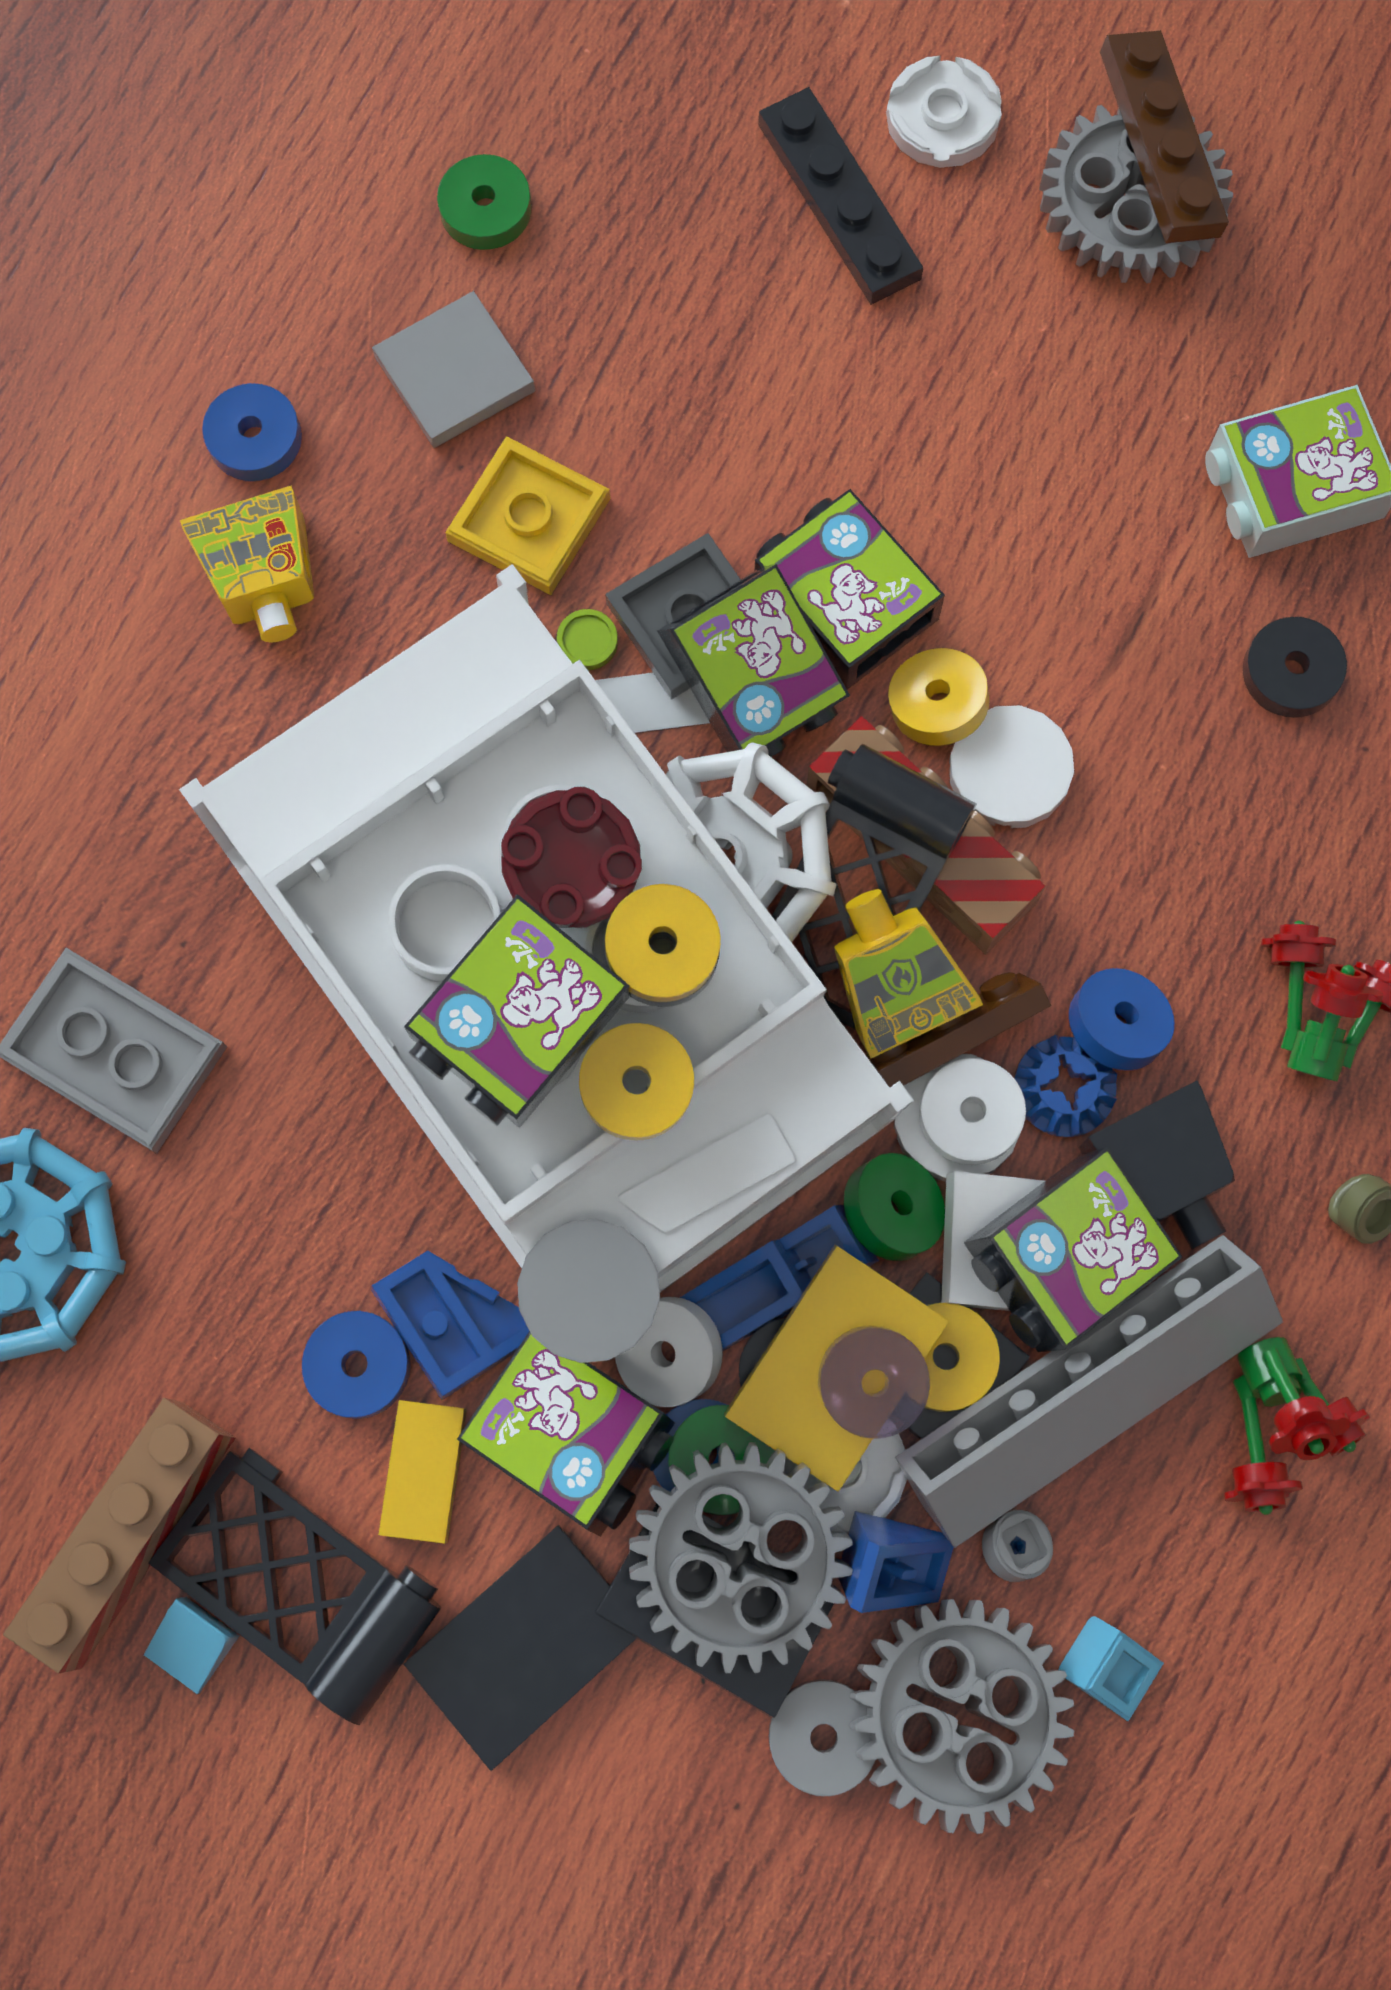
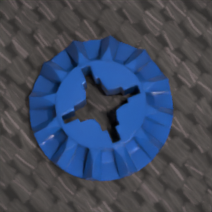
[1014,1035,1117,1137]

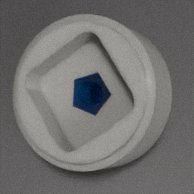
[982,1510,1053,1582]

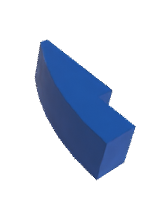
[680,1205,879,1351]

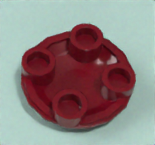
[501,787,642,928]

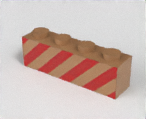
[807,716,1046,955]
[3,1398,236,1674]

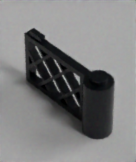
[772,744,977,1030]
[148,1448,441,1725]

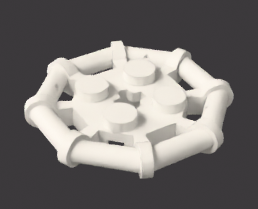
[666,743,837,943]

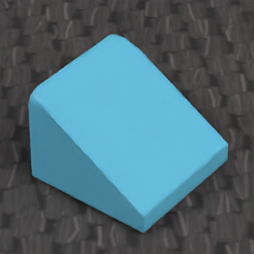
[144,1597,240,1694]
[1058,1616,1164,1721]

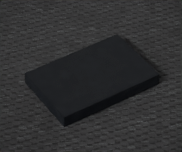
[595,1503,834,1718]
[403,1525,637,1771]

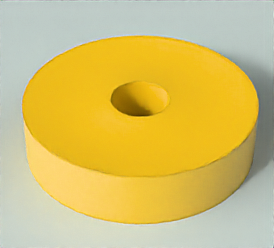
[888,648,990,746]
[605,884,721,1002]
[579,1023,694,1141]
[904,1303,1000,1412]

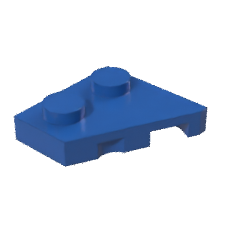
[371,1251,529,1400]

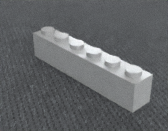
[895,1235,1283,1548]

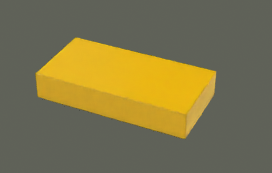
[378,1400,467,1544]

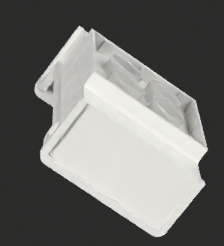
[179,564,914,1292]

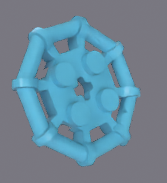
[0,1128,126,1362]

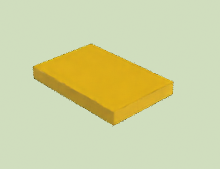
[724,1245,949,1492]

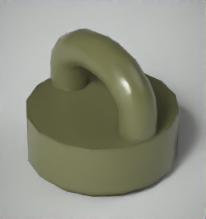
[1328,1174,1391,1244]

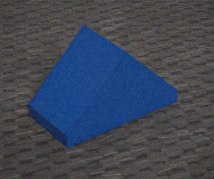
[838,1511,954,1613]

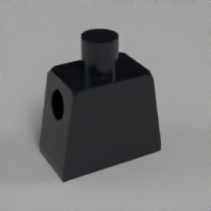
[1079,1081,1235,1250]

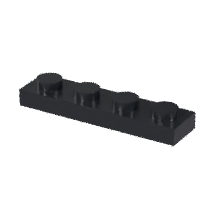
[758,87,923,305]

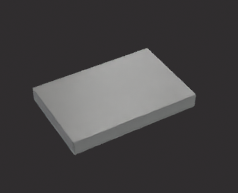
[0,948,227,1154]

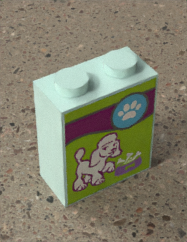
[1205,385,1391,558]

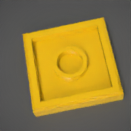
[445,436,611,595]

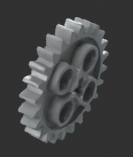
[1039,105,1233,283]
[629,1442,853,1674]
[849,1599,1074,1834]

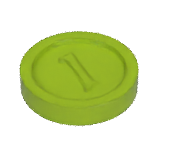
[557,609,618,670]

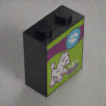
[754,489,945,690]
[657,564,850,757]
[404,894,630,1128]
[964,1147,1182,1353]
[457,1331,675,1537]

